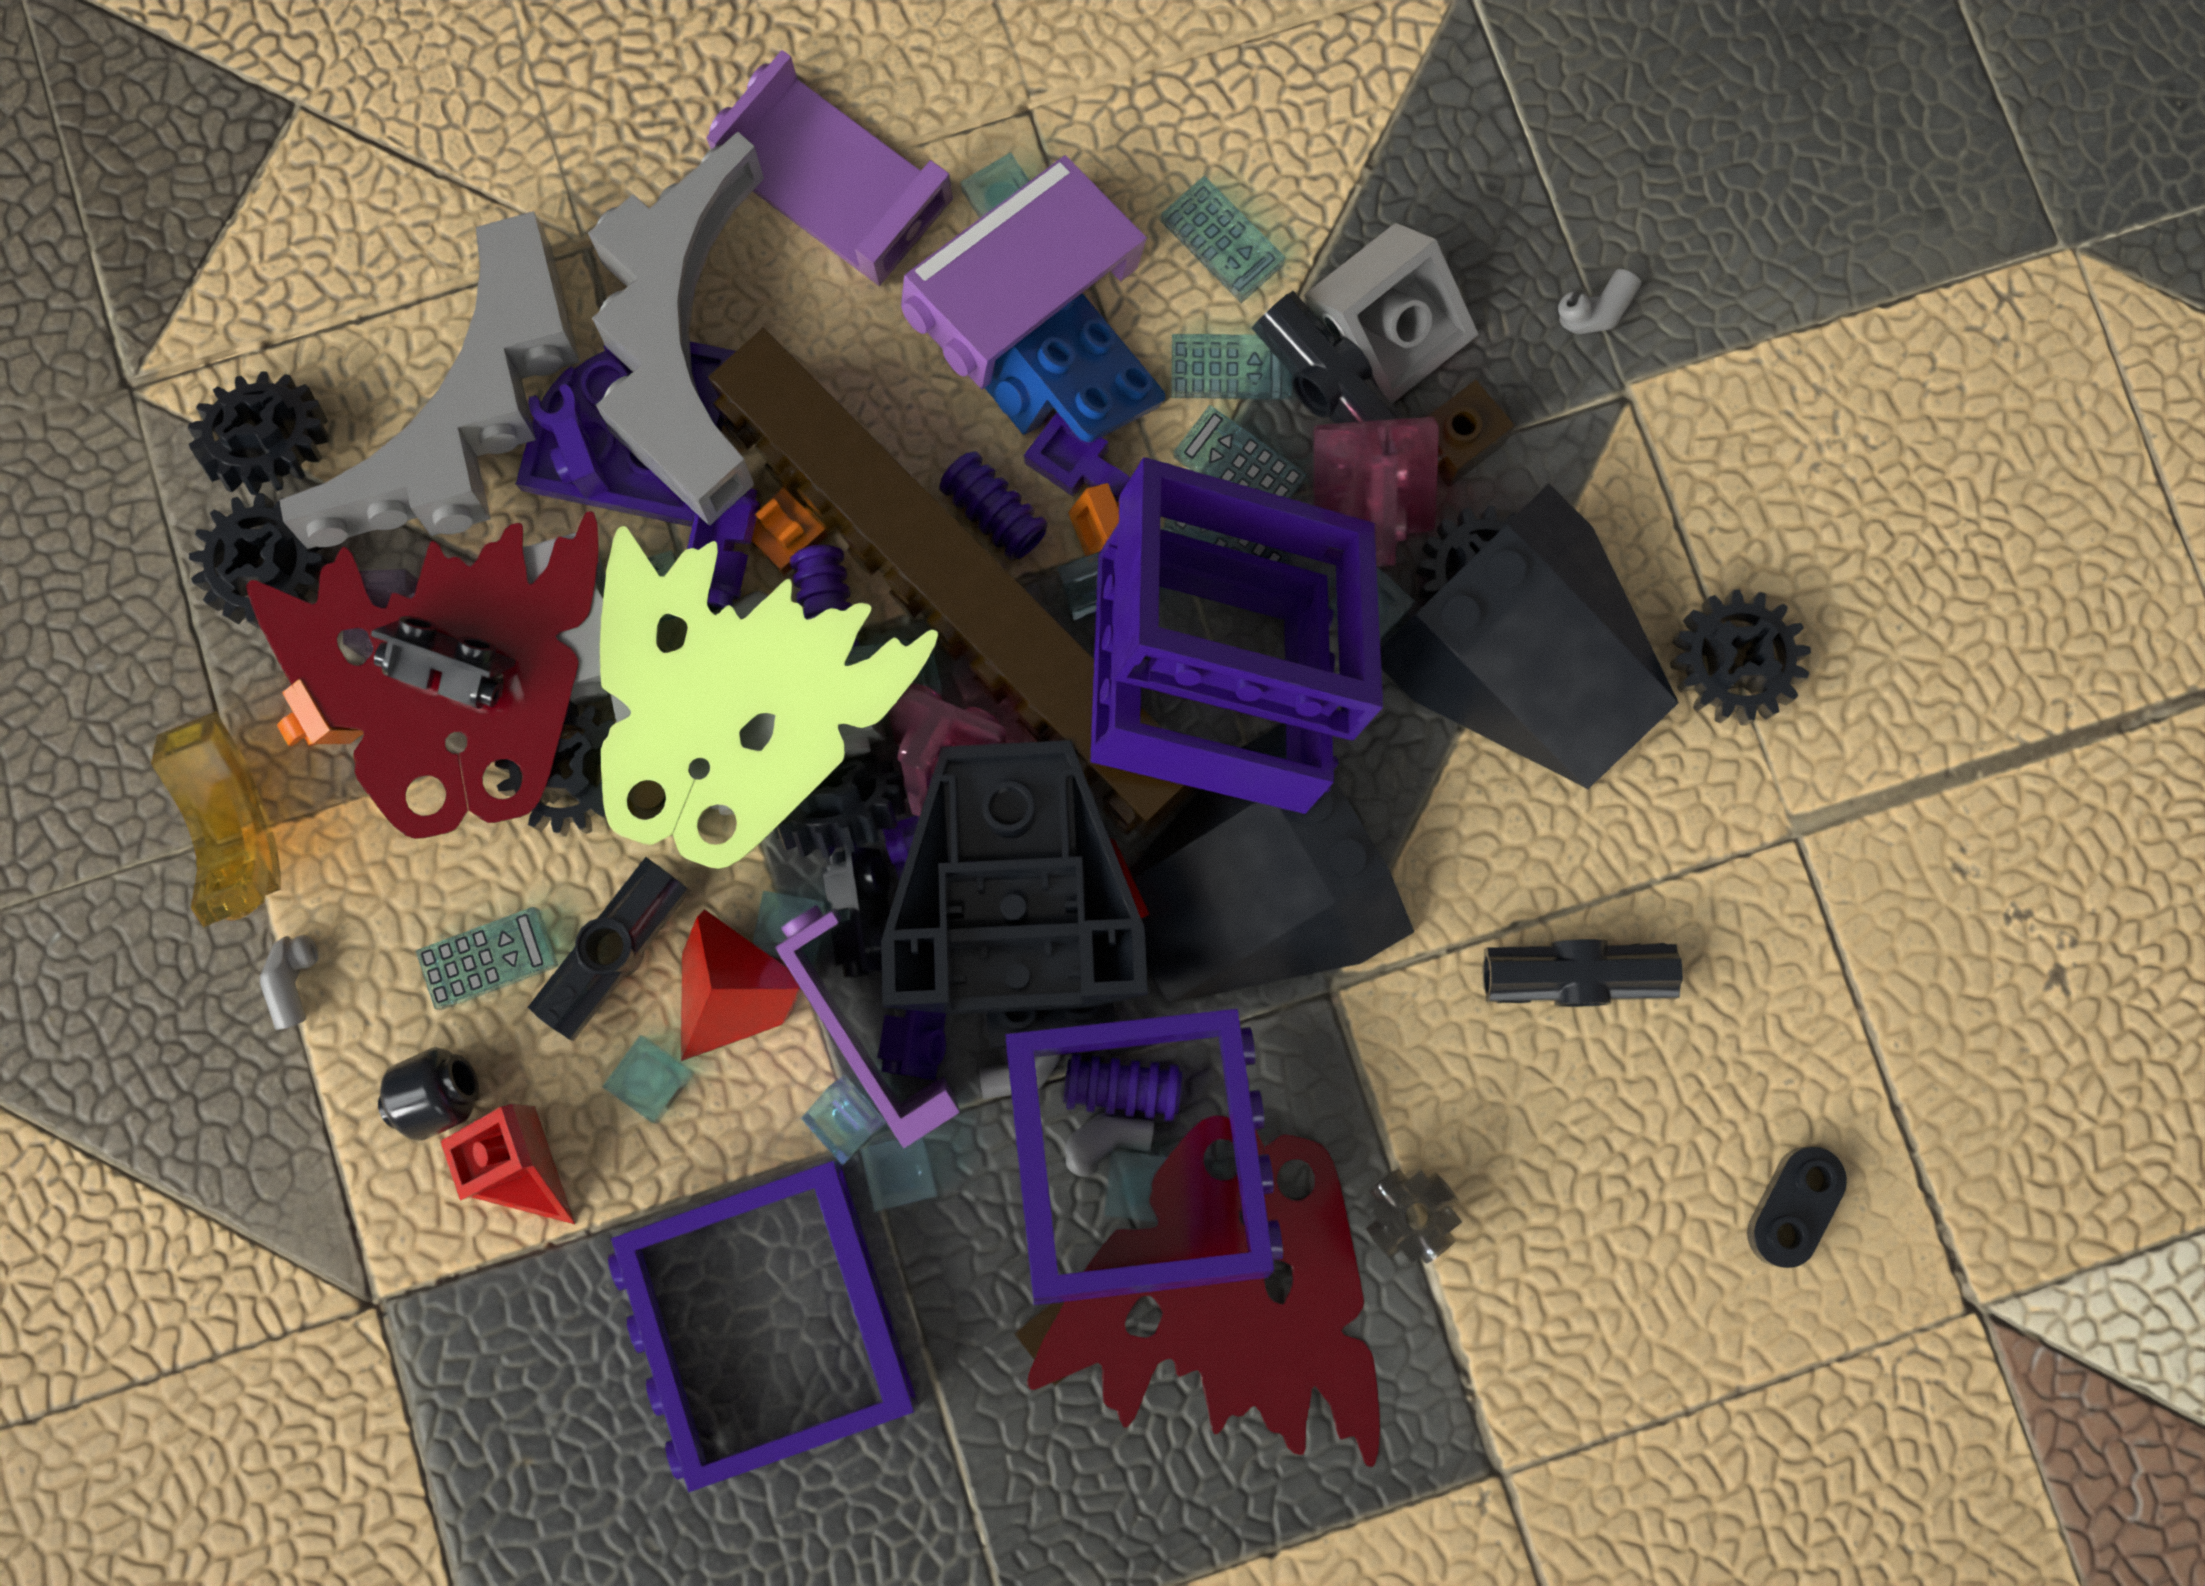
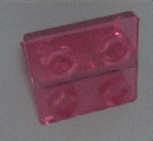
[1313,417,1439,566]
[888,683,1007,817]

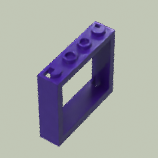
[1114,457,1383,741]
[1090,523,1339,814]
[1005,1009,1283,1305]
[608,1161,919,1493]

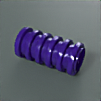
[939,451,1048,561]
[790,545,861,659]
[1063,1053,1182,1121]

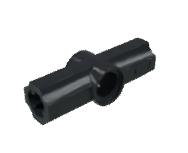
[1251,291,1413,465]
[527,857,691,1041]
[1482,939,1683,1007]

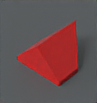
[681,909,802,1061]
[440,1104,575,1225]

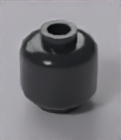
[378,1047,479,1141]

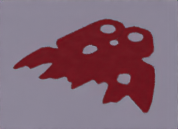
[246,511,599,839]
[1026,1115,1380,1467]

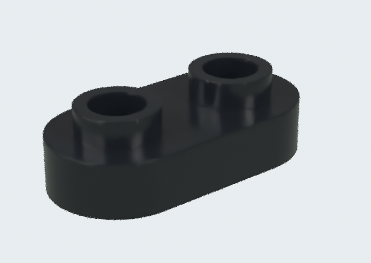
[1747,1147,1847,1268]

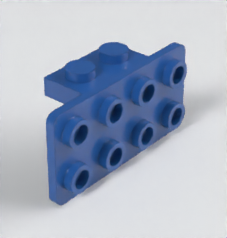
[985,293,1165,442]

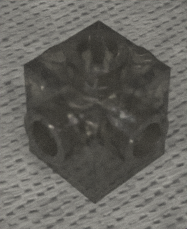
[1362,1167,1462,1264]

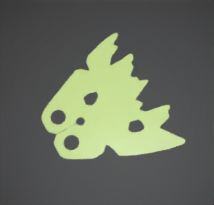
[600,526,938,869]

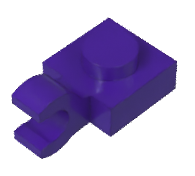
[528,384,609,499]
[1023,412,1130,502]

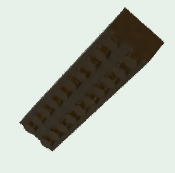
[708,327,1197,840]

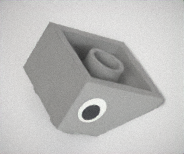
[1304,223,1479,403]

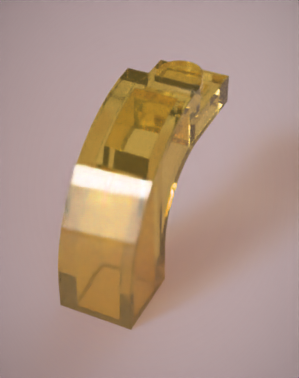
[151,711,281,927]

